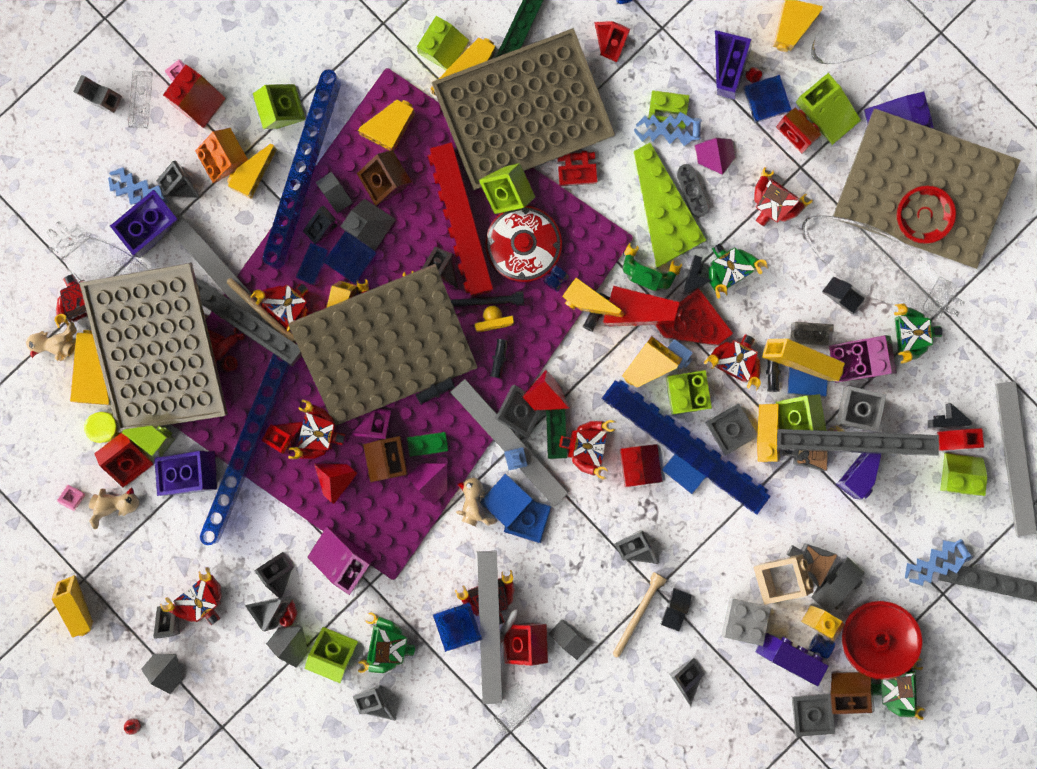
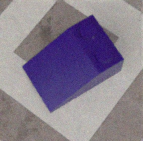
[864,91,934,129]
[110,189,179,258]
[154,451,218,496]
[836,453,881,499]

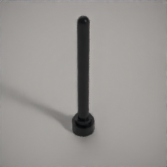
[450,291,524,307]

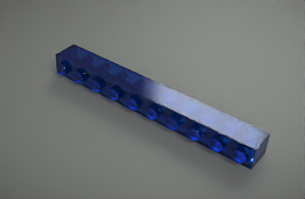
[601,380,771,515]

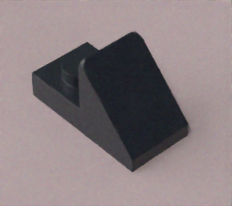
[303,206,337,245]
[682,255,712,295]
[822,276,865,314]
[927,403,972,428]
[660,588,692,631]

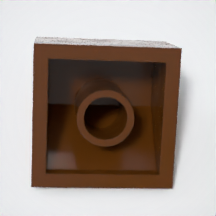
[357,150,412,206]

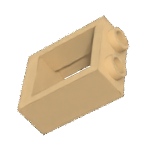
[753,554,814,605]

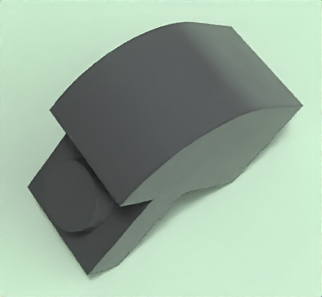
[73,75,122,113]

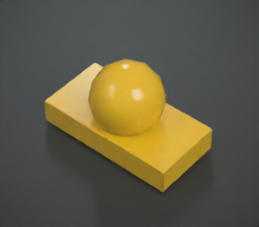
[475,306,514,333]

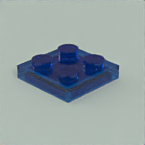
[743,75,792,123]
[323,231,377,284]

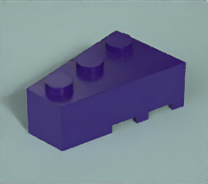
[715,30,752,100]
[755,632,829,686]

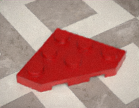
[654,288,733,346]

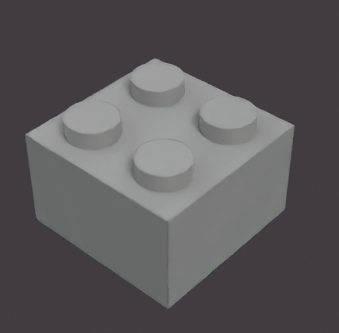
[835,386,886,433]
[722,597,771,646]

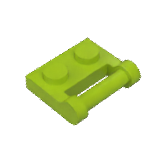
[648,90,690,129]

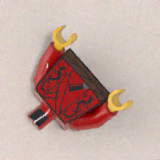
[54,274,88,328]
[455,570,515,625]

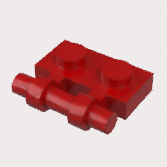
[557,150,597,186]

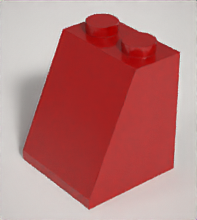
[163,64,226,129]

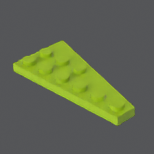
[633,143,706,268]

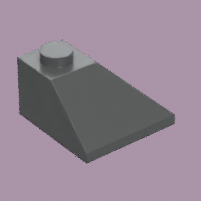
[341,199,396,251]

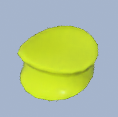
[84,412,121,443]

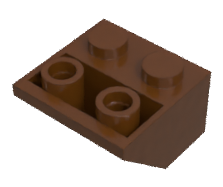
[363,436,409,482]
[831,672,875,714]

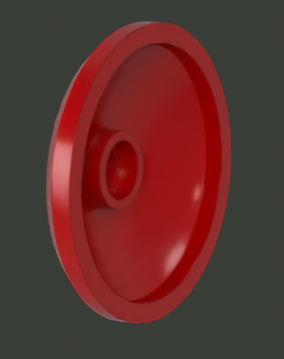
[896,186,956,244]

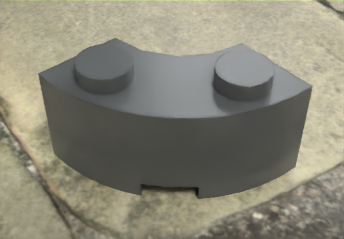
[811,557,865,613]

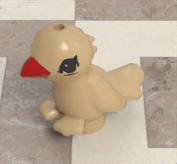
[26,322,77,361]
[456,478,497,527]
[89,487,139,530]

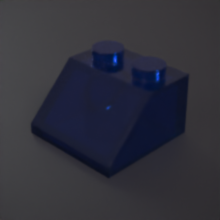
[433,602,482,652]

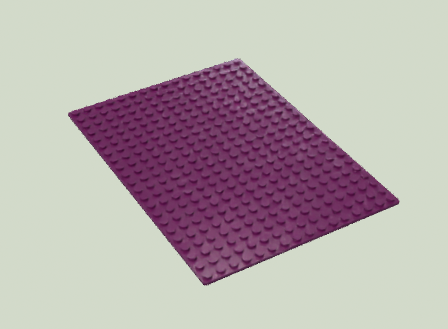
[171,68,633,580]

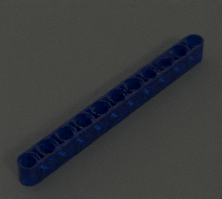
[263,69,341,269]
[200,353,291,546]

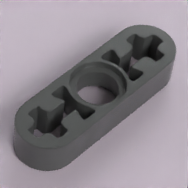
[677,164,709,218]

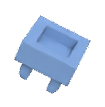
[504,447,527,471]

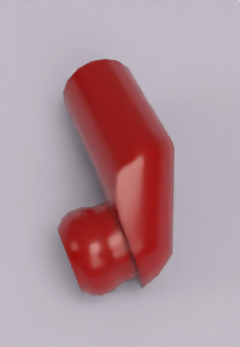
[280,599,298,627]

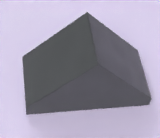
[316,172,353,214]
[153,605,180,639]
[548,619,590,660]

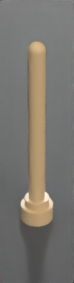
[227,278,296,343]
[613,572,667,657]

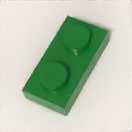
[407,432,448,457]

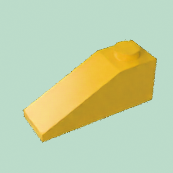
[227,143,277,199]
[562,278,625,317]
[757,404,780,462]

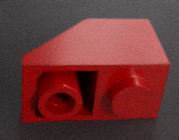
[937,428,984,451]

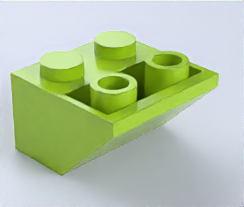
[665,370,712,415]

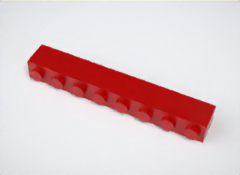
[428,142,493,298]

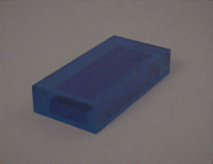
[295,243,329,286]

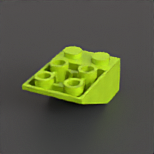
[795,73,861,145]

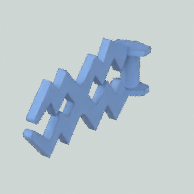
[634,112,702,146]
[108,168,169,205]
[905,539,973,586]

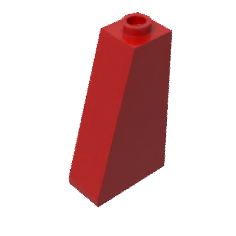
[603,286,684,327]

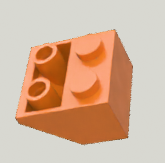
[195,128,248,183]

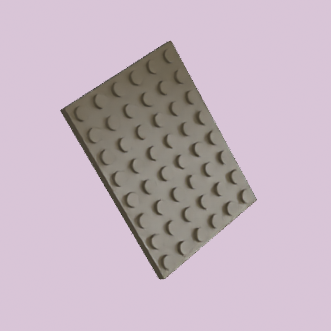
[431,28,615,190]
[832,109,1021,269]
[80,262,228,432]
[288,264,478,425]

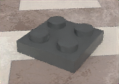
[495,385,542,438]
[705,403,758,456]
[791,693,835,737]

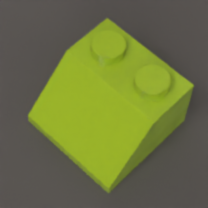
[416,15,469,70]
[253,84,306,129]
[479,163,535,214]
[776,394,827,431]
[121,425,175,457]
[940,453,987,496]
[304,627,358,683]

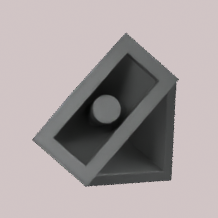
[156,160,201,198]
[422,247,458,288]
[614,530,658,564]
[254,552,294,598]
[245,596,293,632]
[266,627,308,668]
[141,654,183,694]
[669,658,705,707]
[352,685,395,721]

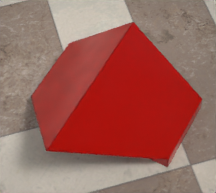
[594,21,630,62]
[523,370,570,411]
[261,422,303,455]
[314,463,357,504]

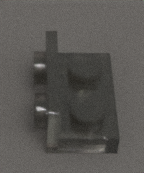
[790,322,834,346]

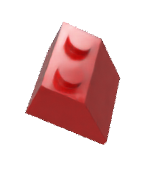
[776,107,822,154]
[94,433,154,488]
[619,444,663,487]
[503,623,548,666]

